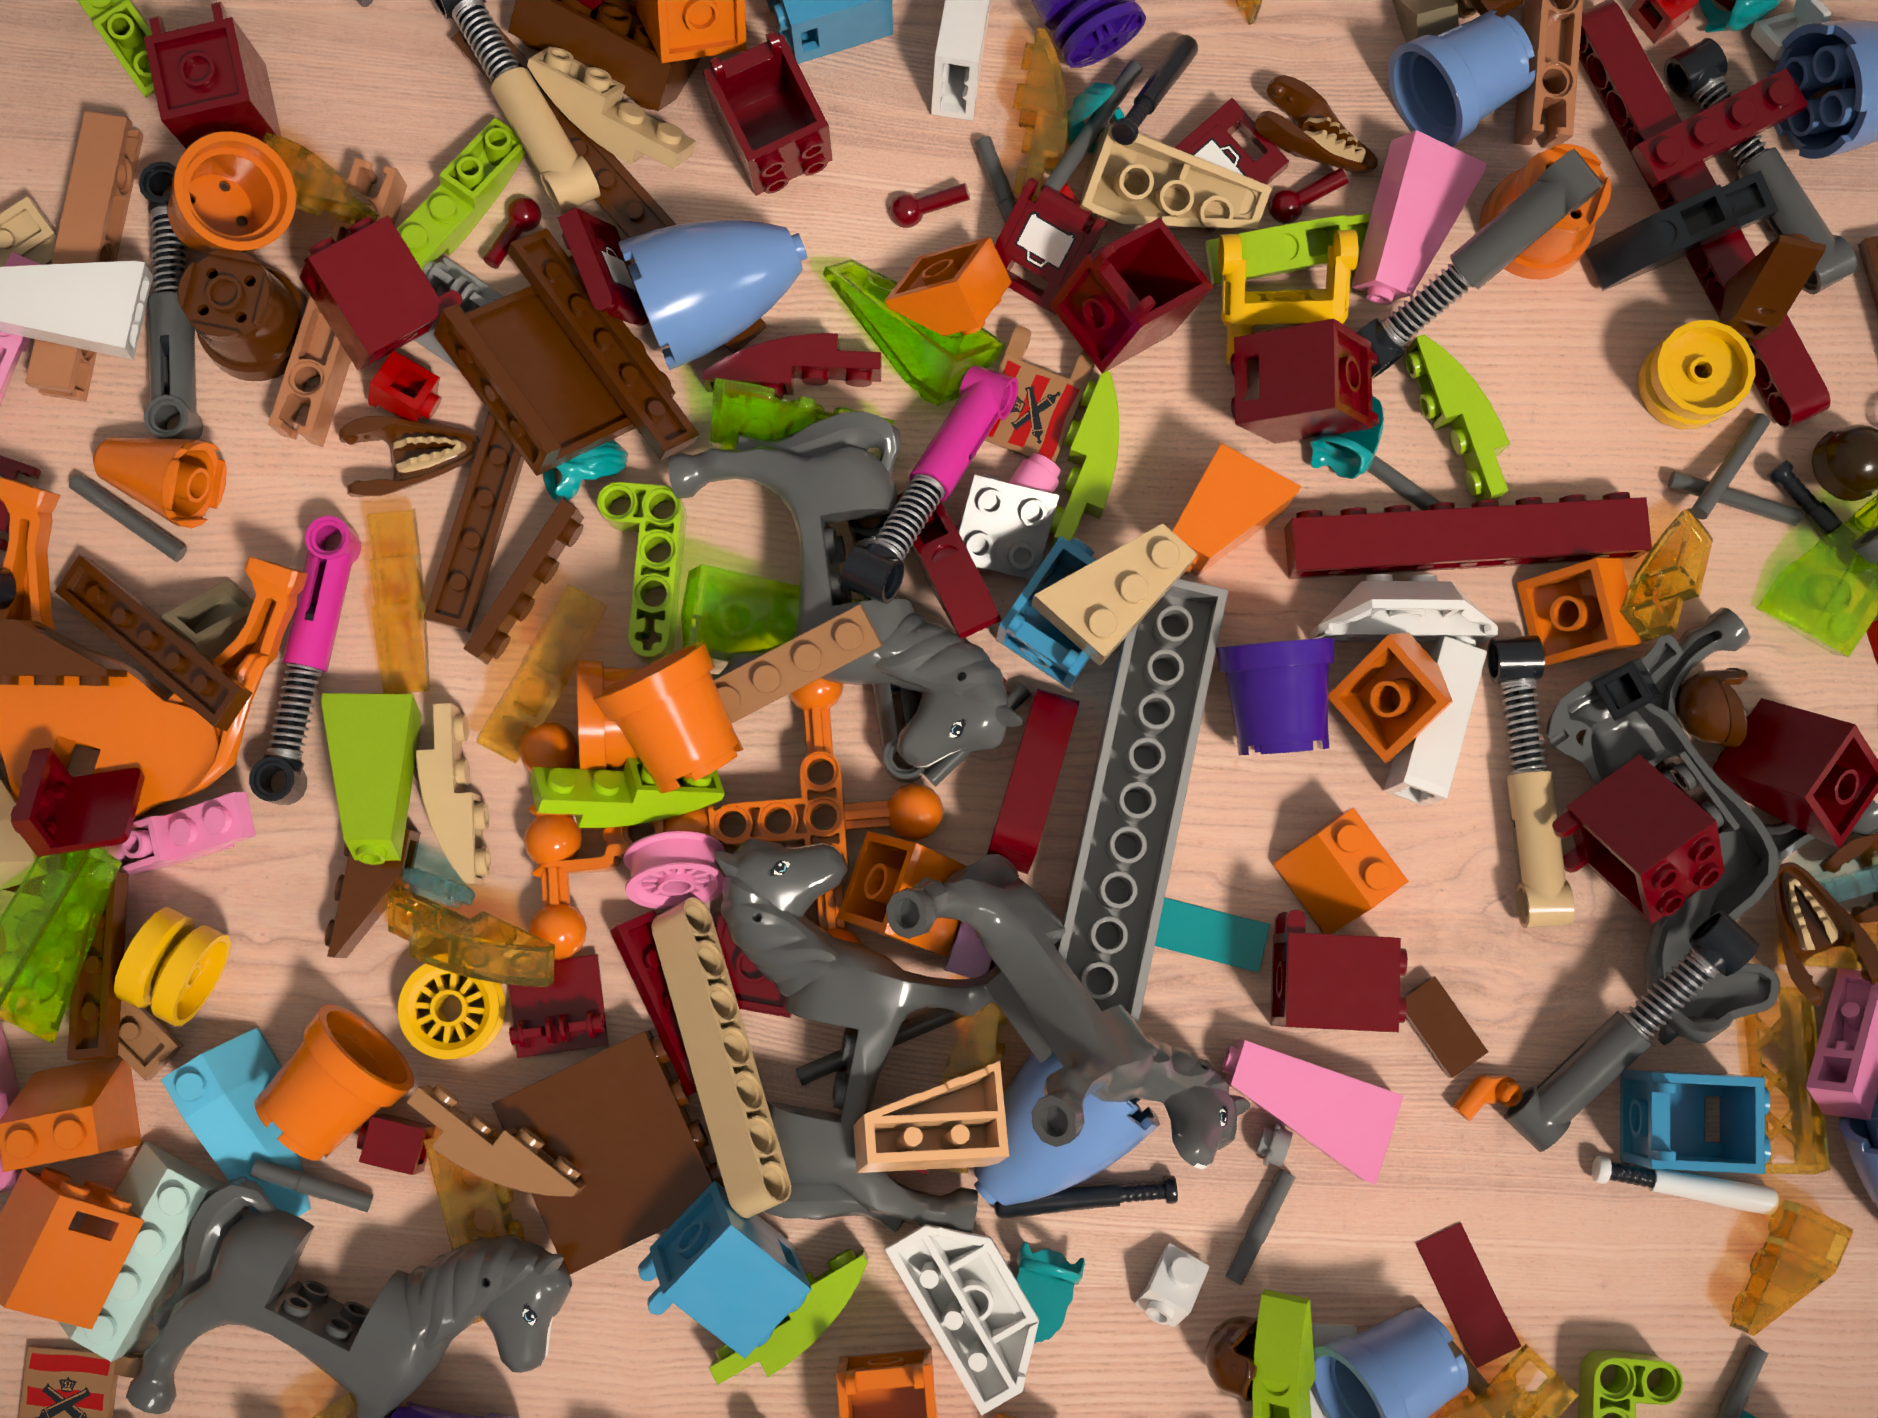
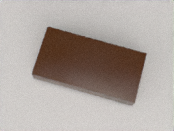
[1405,976,1488,1078]

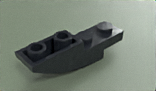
[1586,170,1778,291]

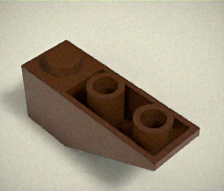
[1719,233,1826,341]
[0,619,127,686]
[325,829,421,958]

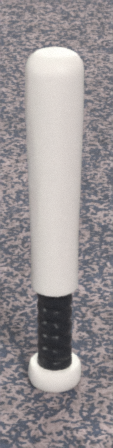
[1592,1155,1779,1215]

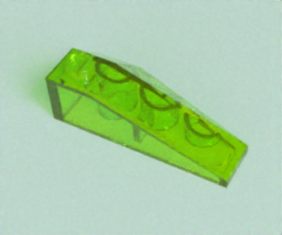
[823,259,1006,406]
[710,378,895,450]
[1756,494,1878,657]
[681,564,864,663]

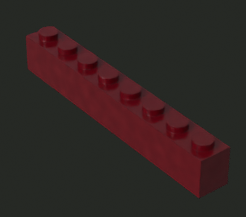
[1284,492,1652,579]

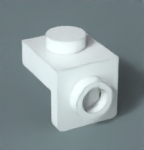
[1750,0,1831,61]
[1135,1243,1210,1327]

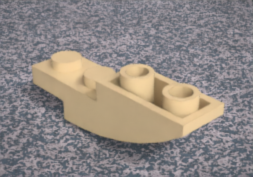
[527,46,696,169]
[416,703,491,886]

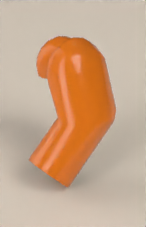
[1451,1075,1523,1121]

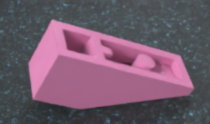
[1806,969,1878,1120]

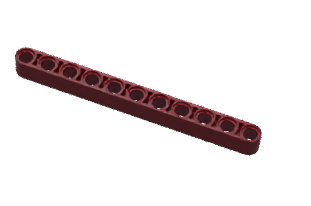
[1579,0,1831,428]

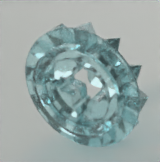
[402,868,475,909]

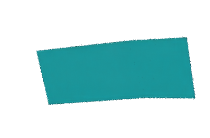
[1155,898,1270,972]

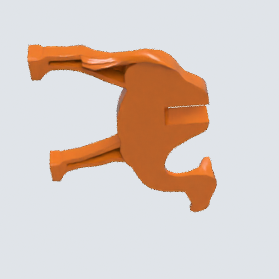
[0,477,308,822]

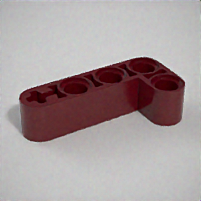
[987,688,1080,875]

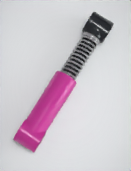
[841,365,1018,604]
[249,516,361,805]

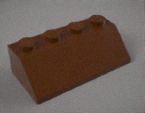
[508,0,701,111]

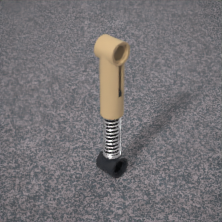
[434,0,601,215]
[1487,635,1575,928]

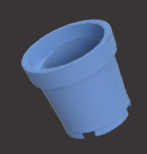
[1388,10,1536,147]
[1312,1307,1468,1418]

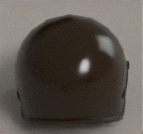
[1812,424,1878,501]

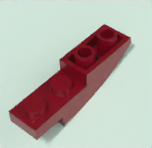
[702,333,882,401]
[897,492,1002,639]

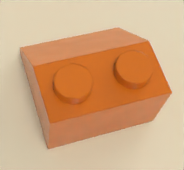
[884,236,1012,336]
[1516,558,1642,667]
[1328,633,1453,764]
[1272,807,1409,934]

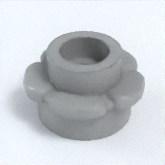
[1256,1122,1293,1167]

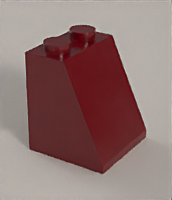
[1712,698,1878,848]

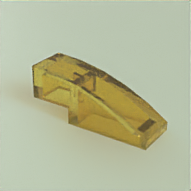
[1620,508,1713,642]

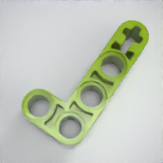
[597,482,687,663]
[1578,1350,1684,1418]

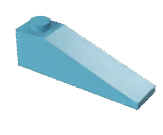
[161,1028,311,1217]

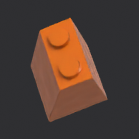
[1172,443,1301,576]
[837,831,967,957]
[0,1056,142,1172]

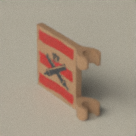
[985,326,1095,463]
[18,1345,144,1418]

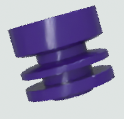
[1032,0,1146,68]

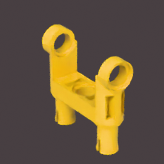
[1218,230,1359,365]

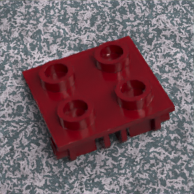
[507,954,609,1058]

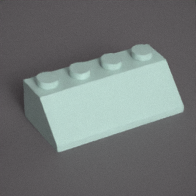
[58,1141,223,1362]

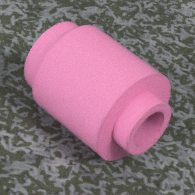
[1008,453,1061,493]

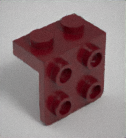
[11,747,145,857]

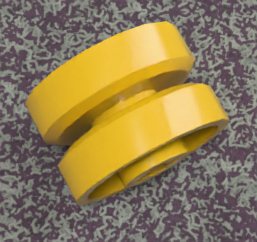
[1638,320,1756,430]
[114,907,231,1026]

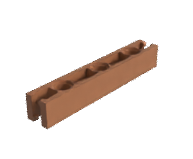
[1514,0,1583,149]
[25,111,144,402]
[268,158,407,447]

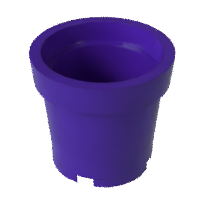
[1216,638,1335,755]

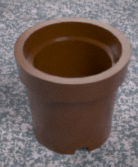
[178,249,308,381]

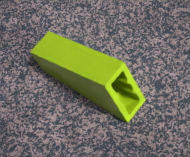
[321,693,422,865]

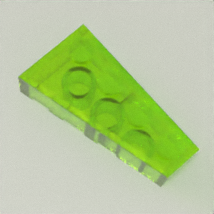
[0,848,122,1044]

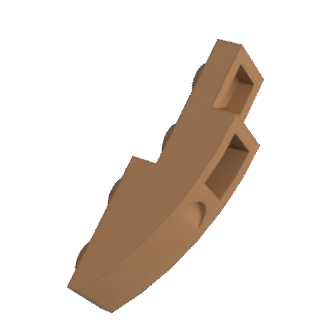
[406,1084,586,1197]

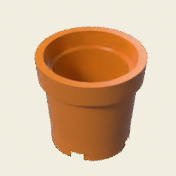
[167,132,296,256]
[1480,144,1611,279]
[593,641,744,793]
[577,659,639,770]
[254,1004,414,1161]

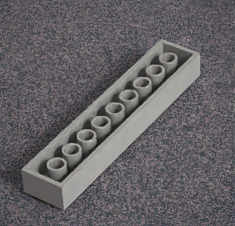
[1056,579,1228,1024]

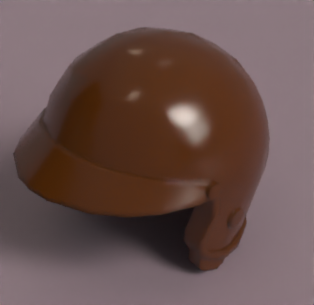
[1676,668,1748,748]
[1205,1316,1258,1402]

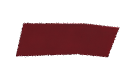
[1416,1222,1522,1368]

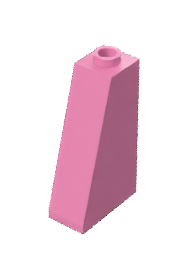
[1352,130,1487,305]
[1221,1039,1404,1185]

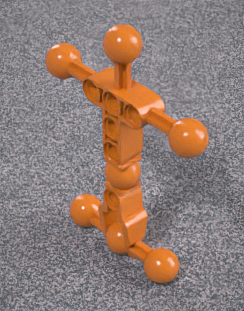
[519,678,944,960]

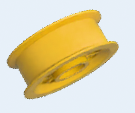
[398,957,506,1059]

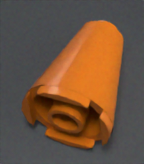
[93,437,227,529]

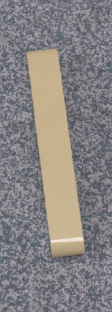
[652,897,791,1218]

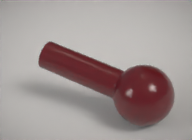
[1269,167,1349,224]
[889,183,970,228]
[483,197,542,269]

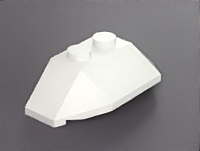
[1310,574,1498,642]
[885,1224,1039,1416]

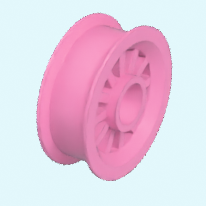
[623,831,725,910]

